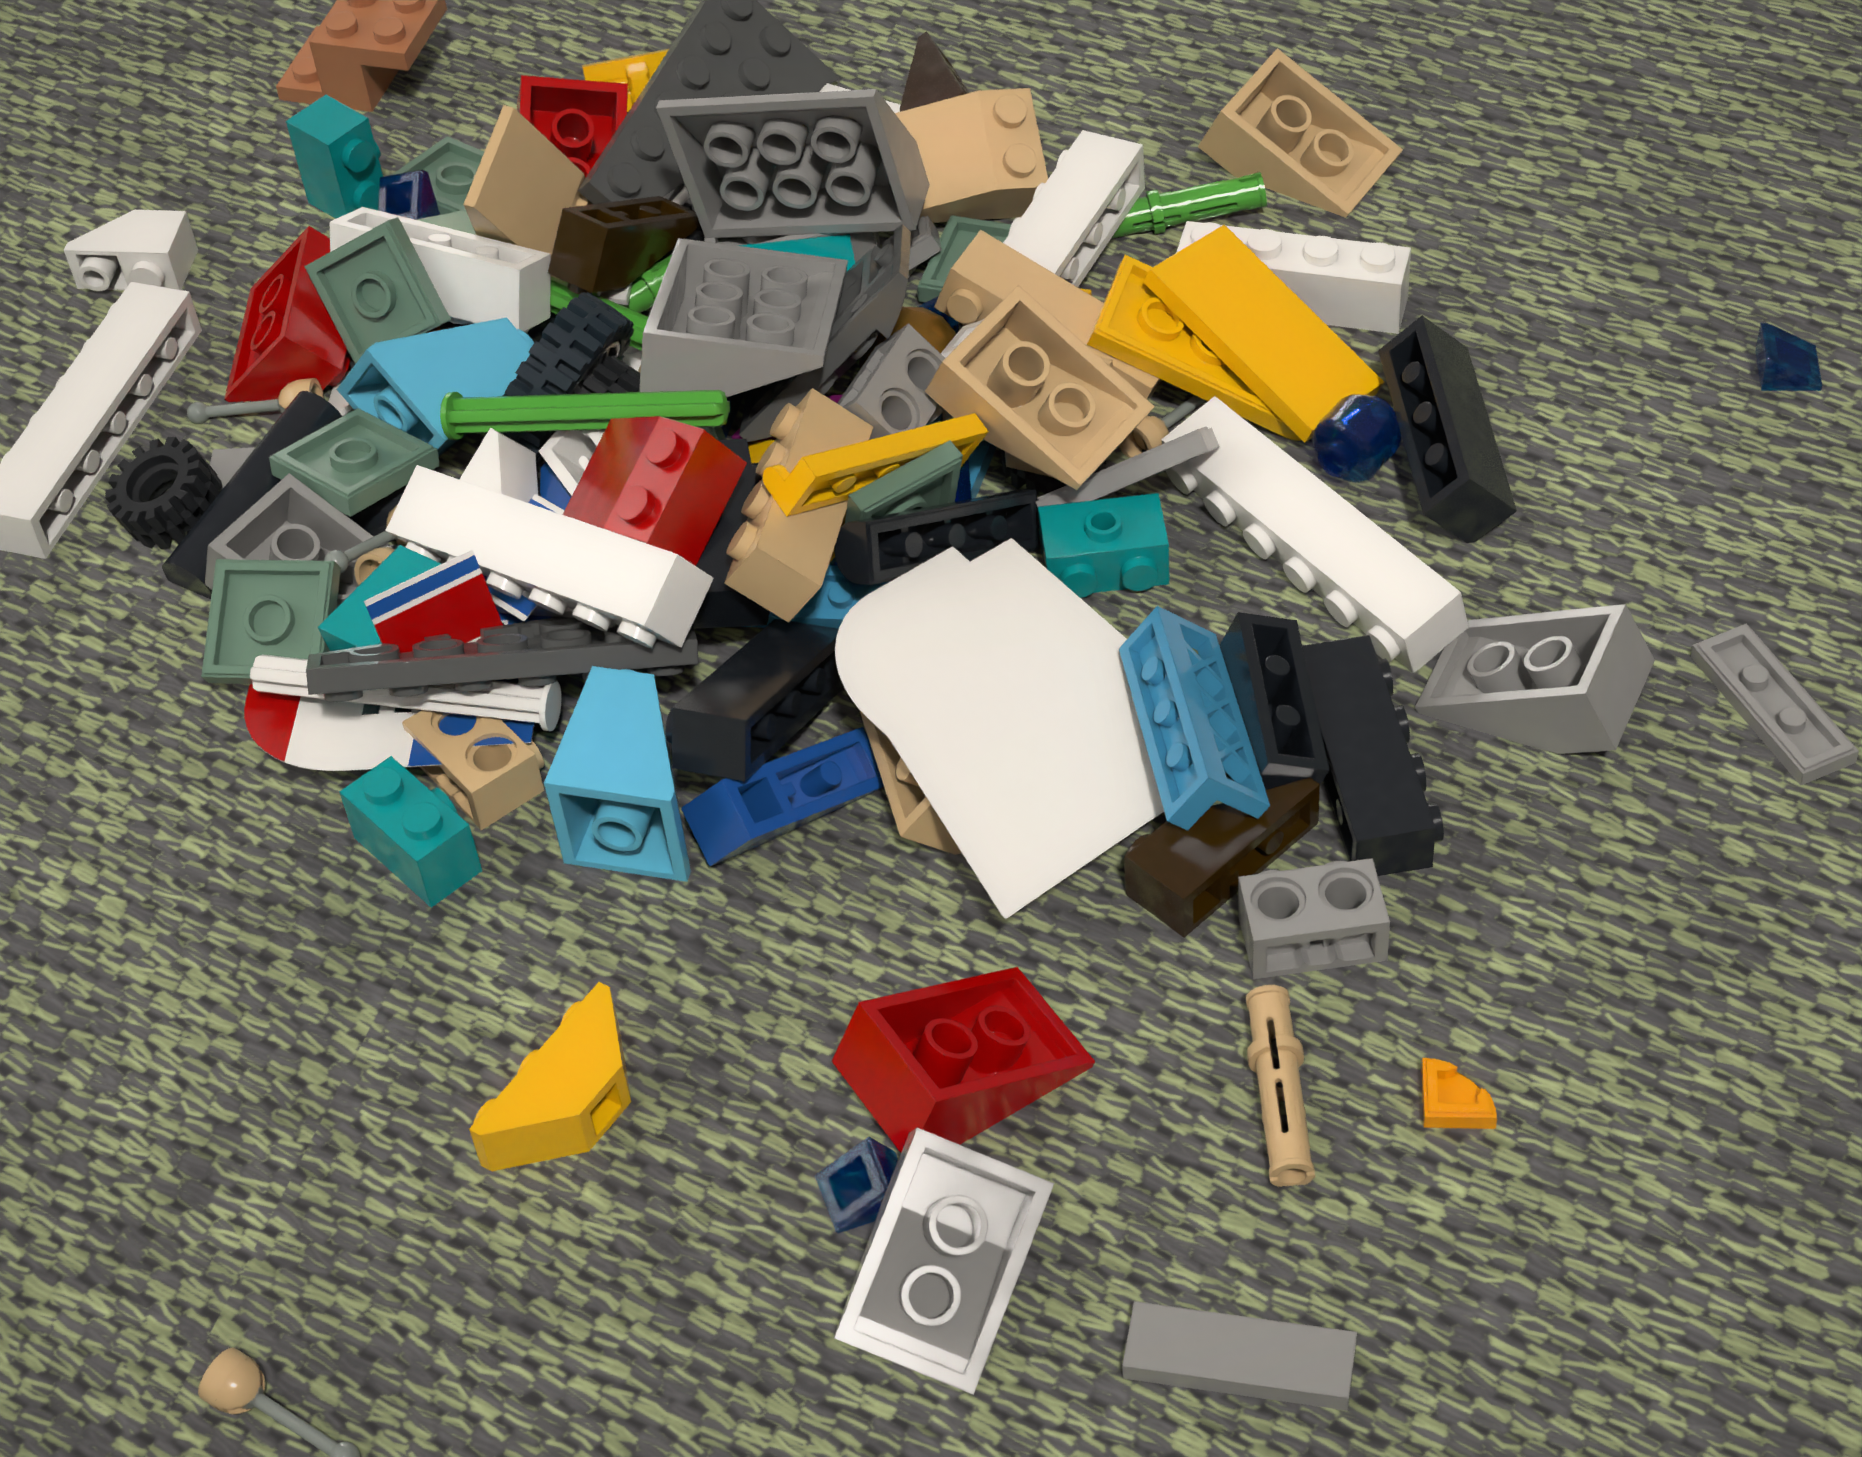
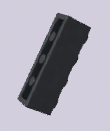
[1378,315,1517,543]
[665,619,844,781]
[1303,635,1444,876]

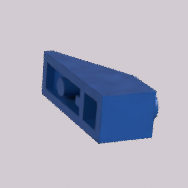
[681,727,884,867]

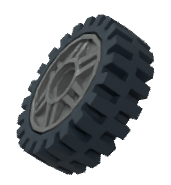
[500,292,634,465]

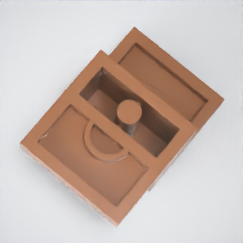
[276,0,447,112]

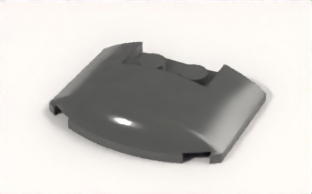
[739,224,911,442]

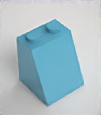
[336,317,534,457]
[544,666,691,882]

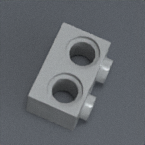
[837,323,945,440]
[1238,858,1390,979]

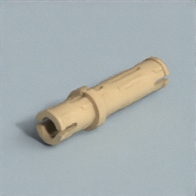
[1246,985,1315,1187]

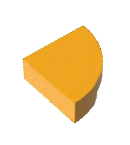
[1421,1058,1497,1129]

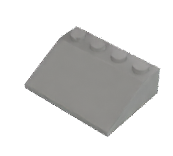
[656,89,930,238]
[639,238,848,397]

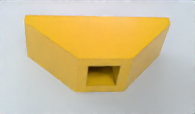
[469,982,631,1172]

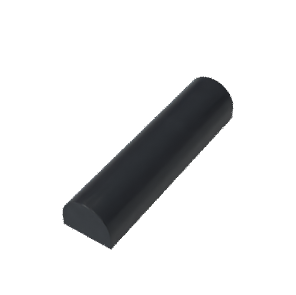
[162,391,343,599]
[834,489,1040,585]

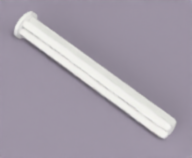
[250,654,561,731]

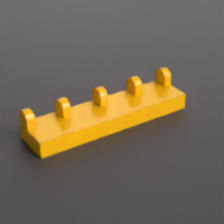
[763,413,989,517]

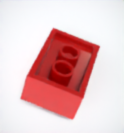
[517,75,628,178]
[562,416,747,566]
[832,967,1095,1153]

